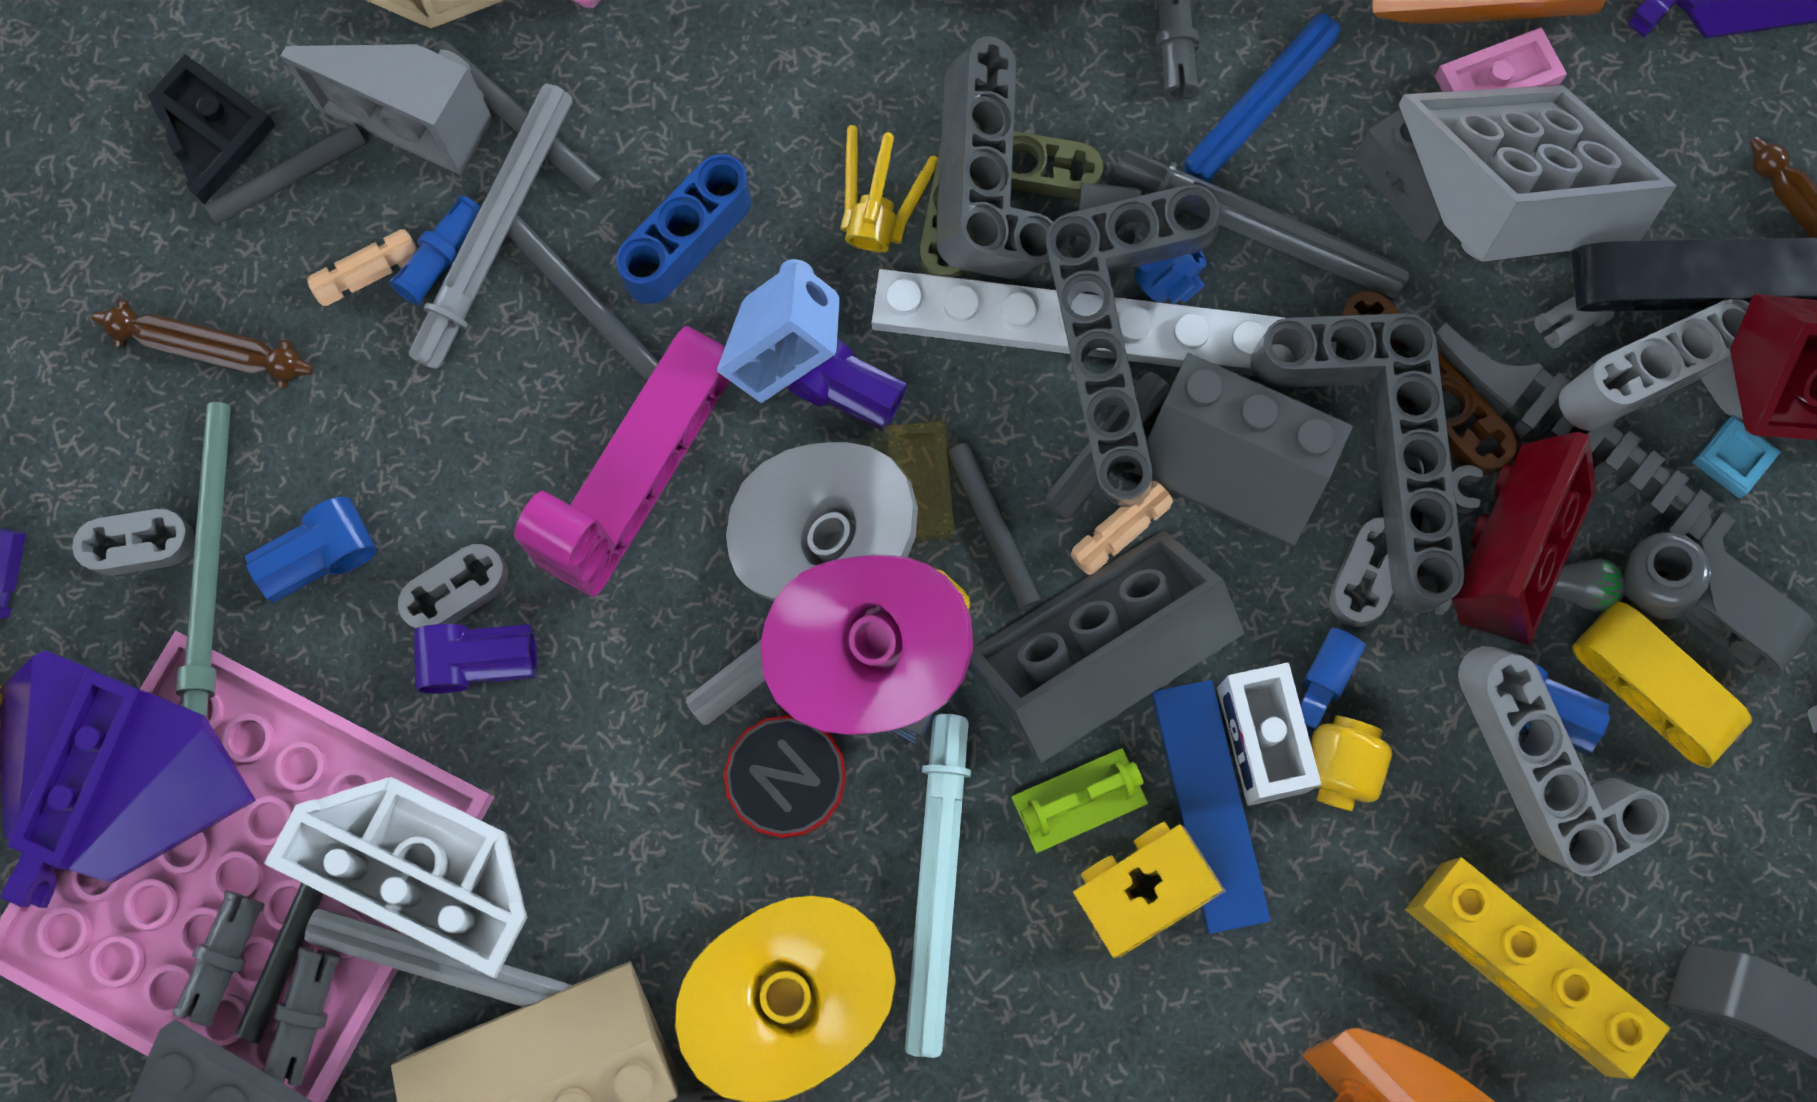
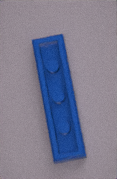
[1151,680,1271,935]

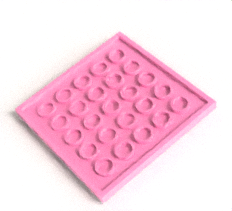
[0,630,495,1102]

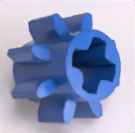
[1135,251,1207,304]

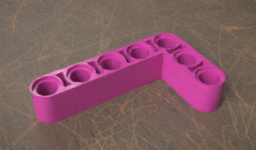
[514,326,730,597]

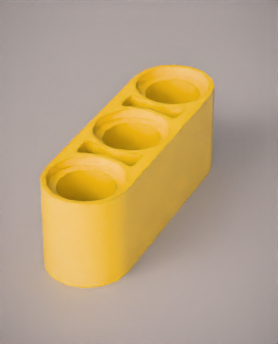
[1572,601,1752,768]

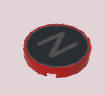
[724,715,846,838]

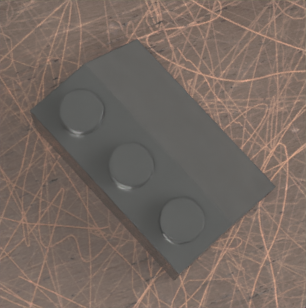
[1132,352,1353,547]

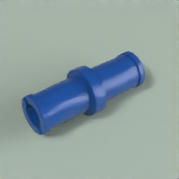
[389,195,481,306]

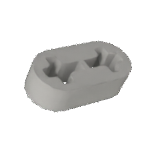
[72,509,195,576]
[1329,517,1393,627]
[398,544,508,629]

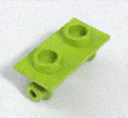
[1011,748,1148,854]

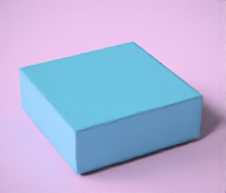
[1692,415,1781,499]

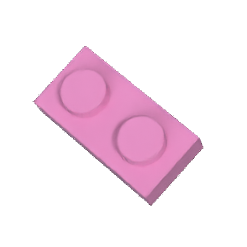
[1435,27,1567,92]

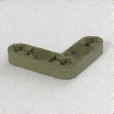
[920,124,1103,279]

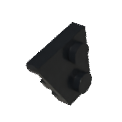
[147,54,276,205]

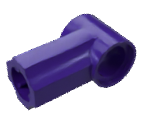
[786,339,907,431]
[414,624,538,694]

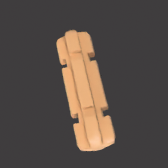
[307,229,418,306]
[1071,481,1173,575]

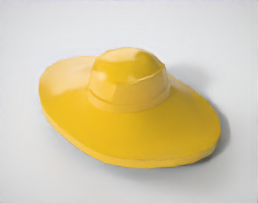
[675,896,896,1102]

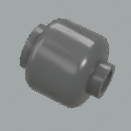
[1622,532,1711,620]

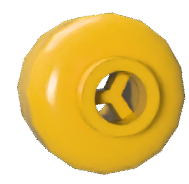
[1310,716,1392,812]

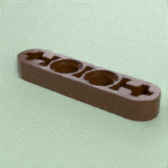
[1339,291,1517,476]

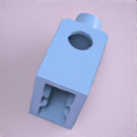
[717,259,839,403]

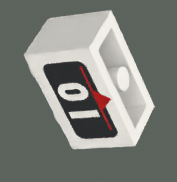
[1217,662,1321,806]

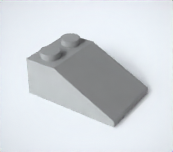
[280,44,493,175]

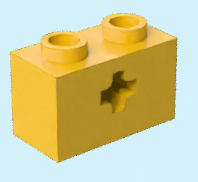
[1073,822,1226,958]

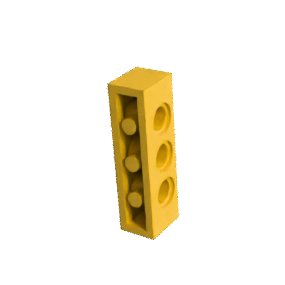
[1405,857,1670,1079]

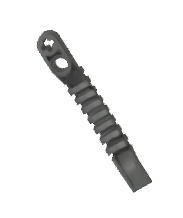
[1435,322,1815,677]

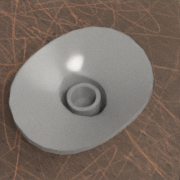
[726,442,918,601]

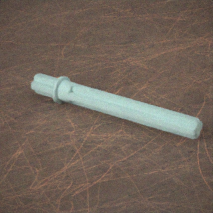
[905,714,971,1058]

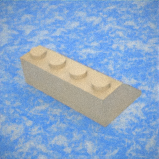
[391,961,679,1102]

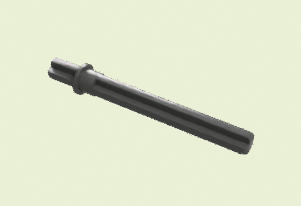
[1113,149,1410,298]

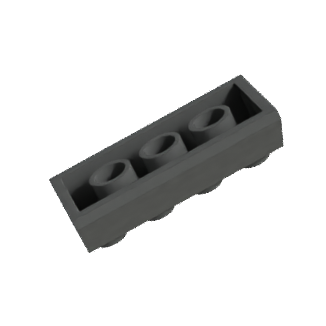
[970,530,1245,763]

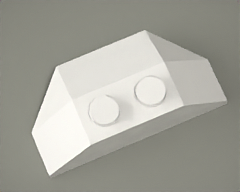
[264,777,527,978]

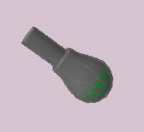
[1551,559,1625,611]

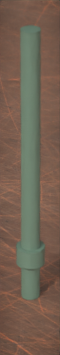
[176,402,231,718]

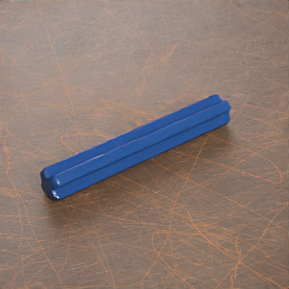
[1183,13,1341,182]

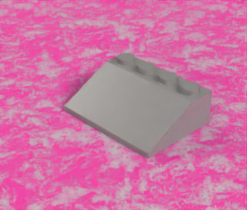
[1399,85,1677,262]

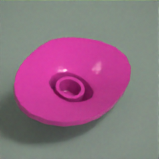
[760,555,973,735]

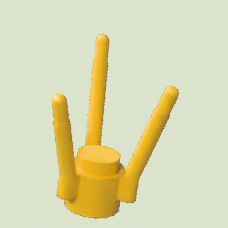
[840,125,938,253]

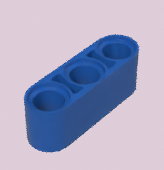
[616,154,752,304]

